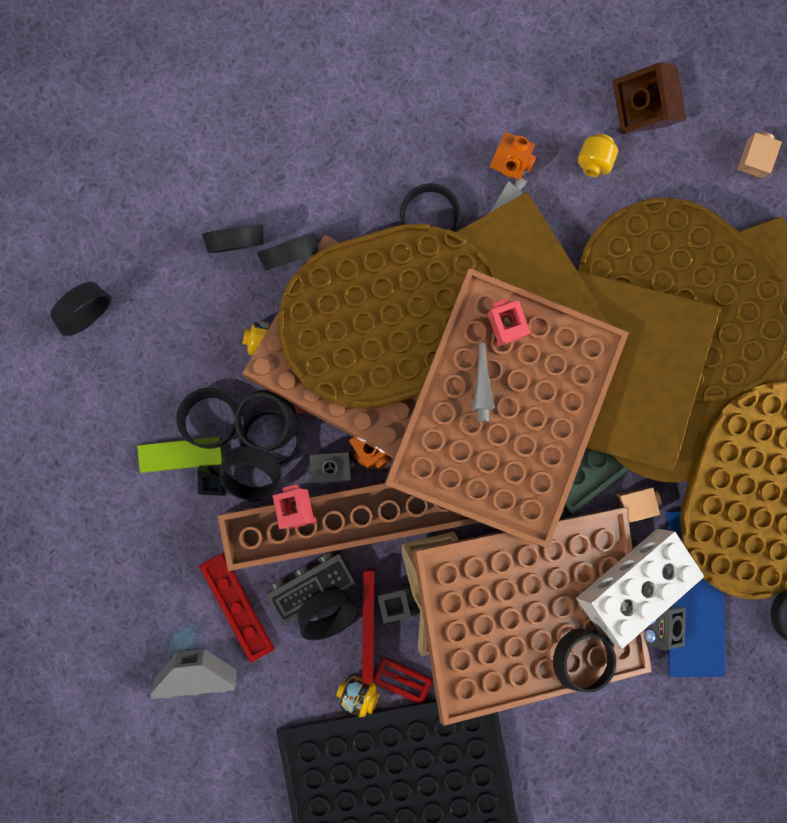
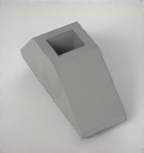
[151,649,237,699]

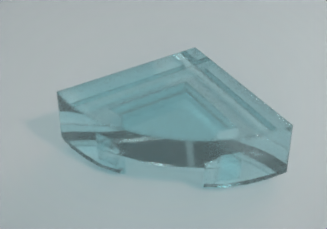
[168,625,197,656]

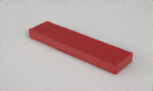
[199,552,275,663]
[362,568,375,683]

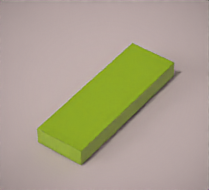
[137,437,223,473]

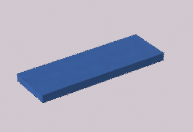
[666,511,725,677]

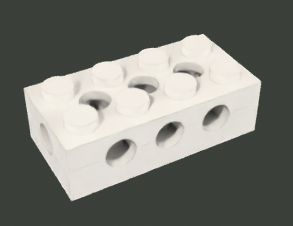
[576,529,704,649]

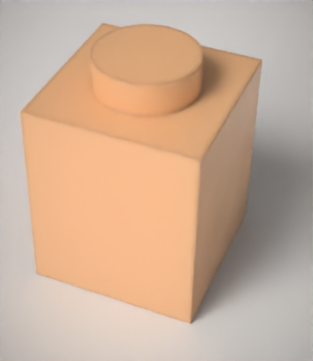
[737,132,782,178]
[616,486,662,523]

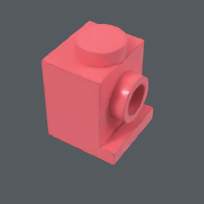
[487,298,531,347]
[273,485,317,529]

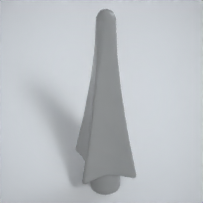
[490,177,527,213]
[472,342,495,422]

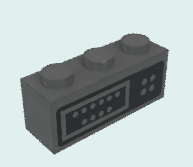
[266,551,356,624]

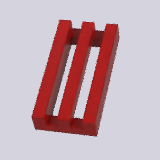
[373,656,433,703]

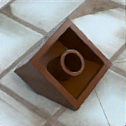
[612,62,686,134]

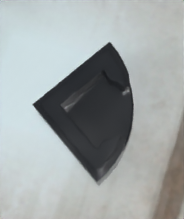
[197,466,227,496]

